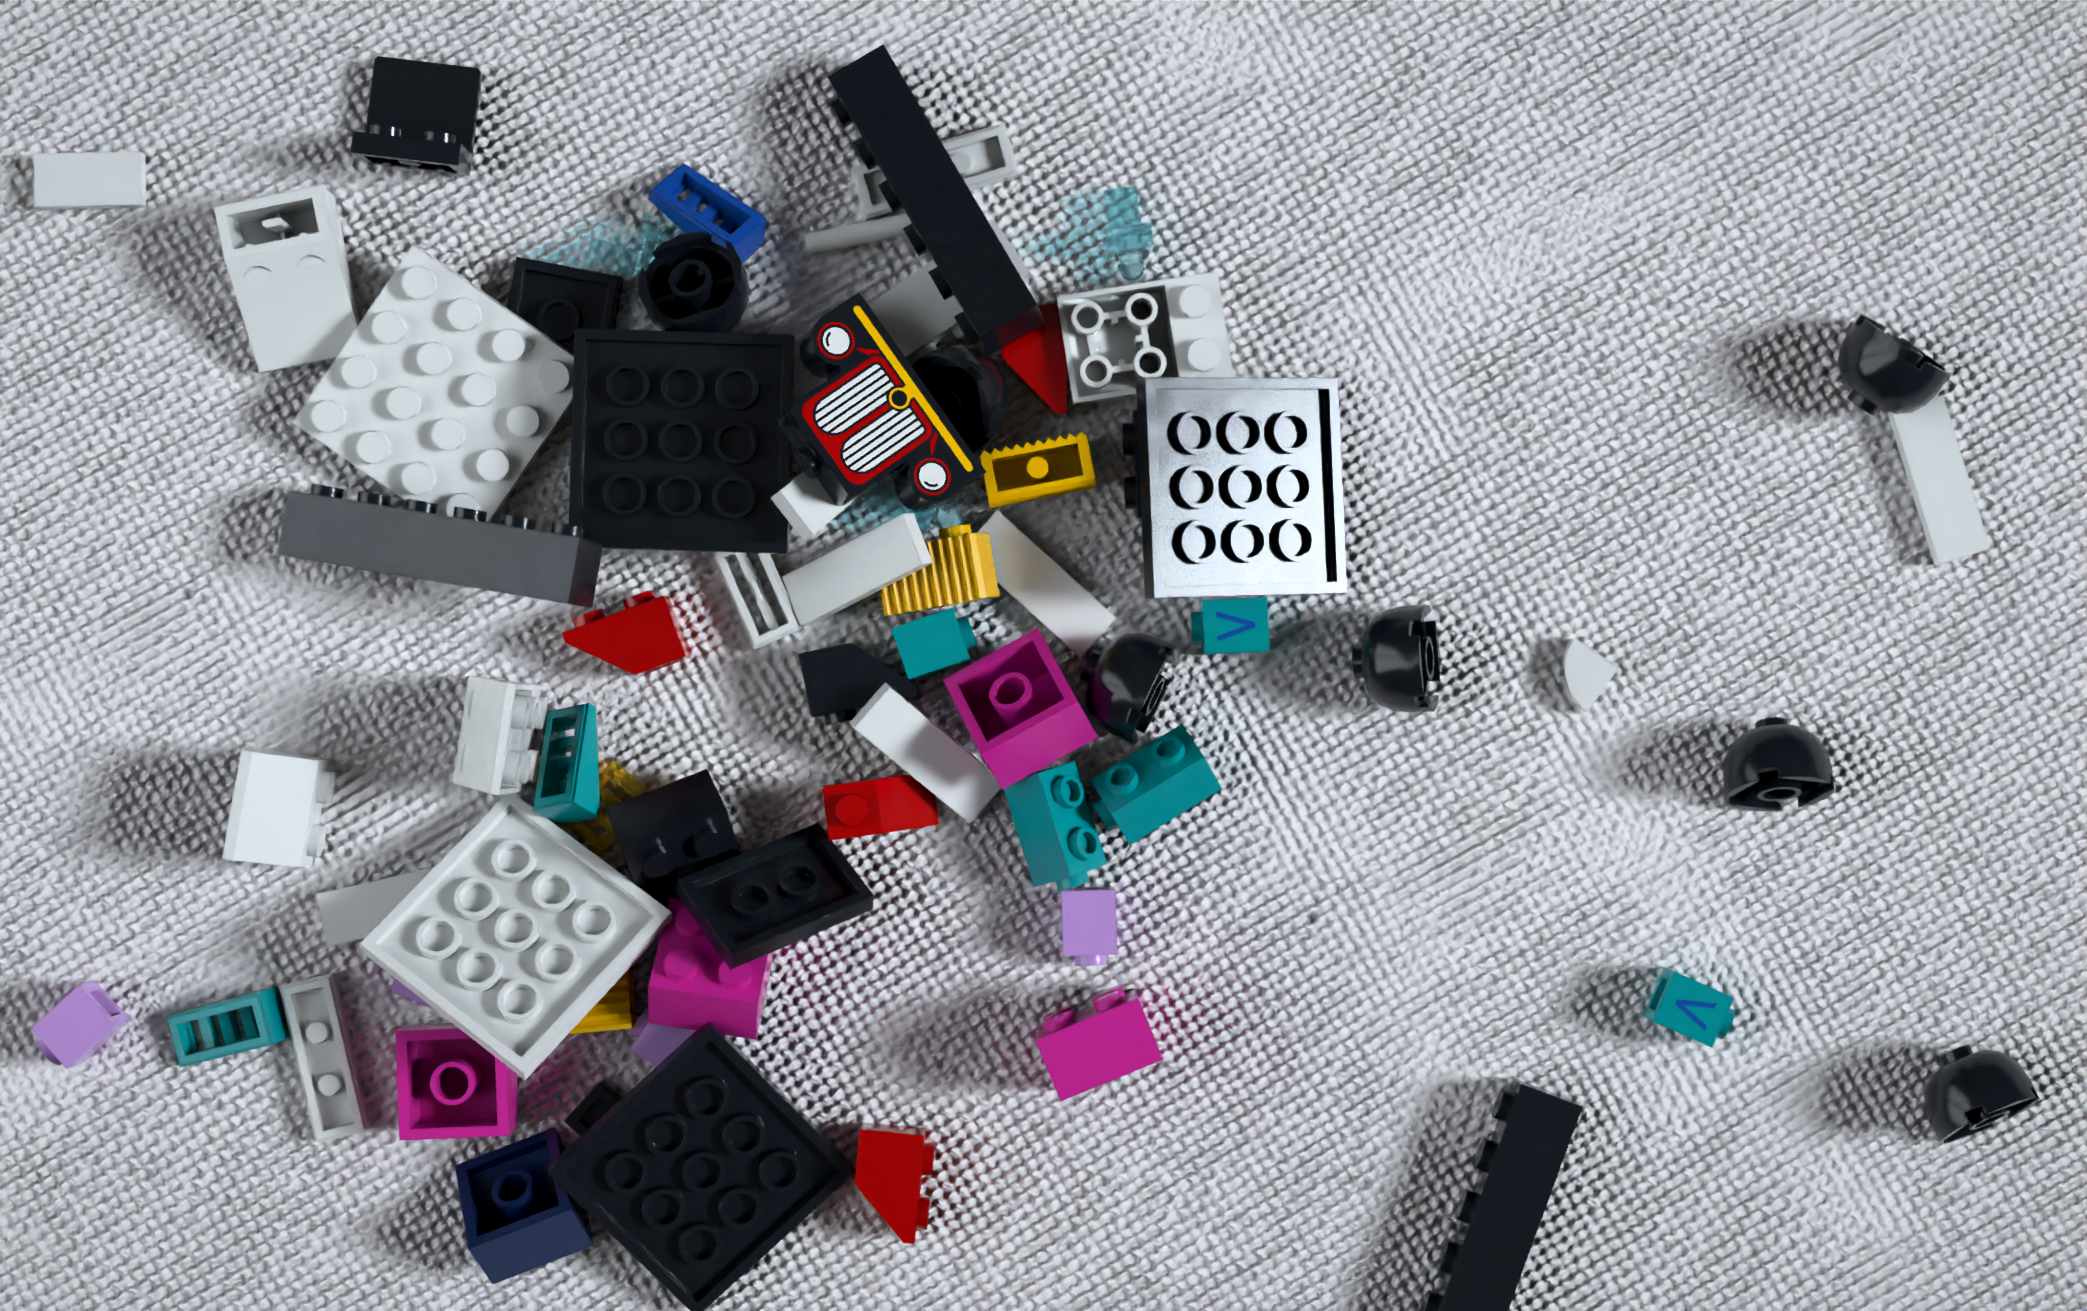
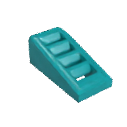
[533,703,600,824]
[165,986,290,1068]

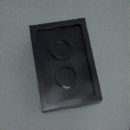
[676,823,874,970]

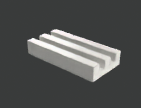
[710,552,804,650]

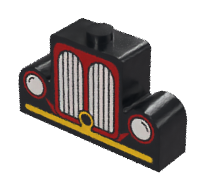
[778,292,986,512]

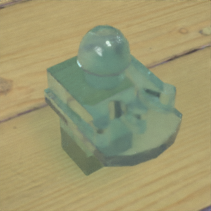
[1102,186,1154,281]
[584,212,662,280]
[867,482,963,534]

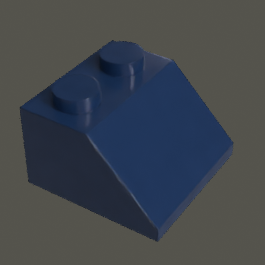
[455,1127,594,1284]

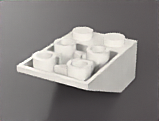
[214,185,360,373]
[1056,271,1234,404]
[453,676,548,795]

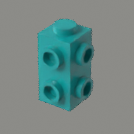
[1090,724,1222,845]
[1004,761,1107,891]

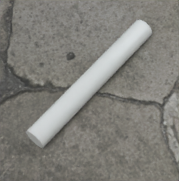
[804,213,911,255]

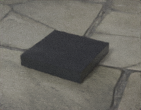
[507,257,624,354]

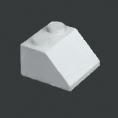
[222,749,335,867]

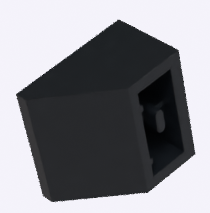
[605,769,740,908]

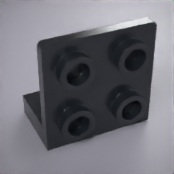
[350,56,482,176]

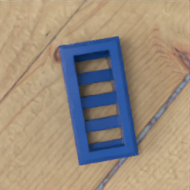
[648,163,766,264]

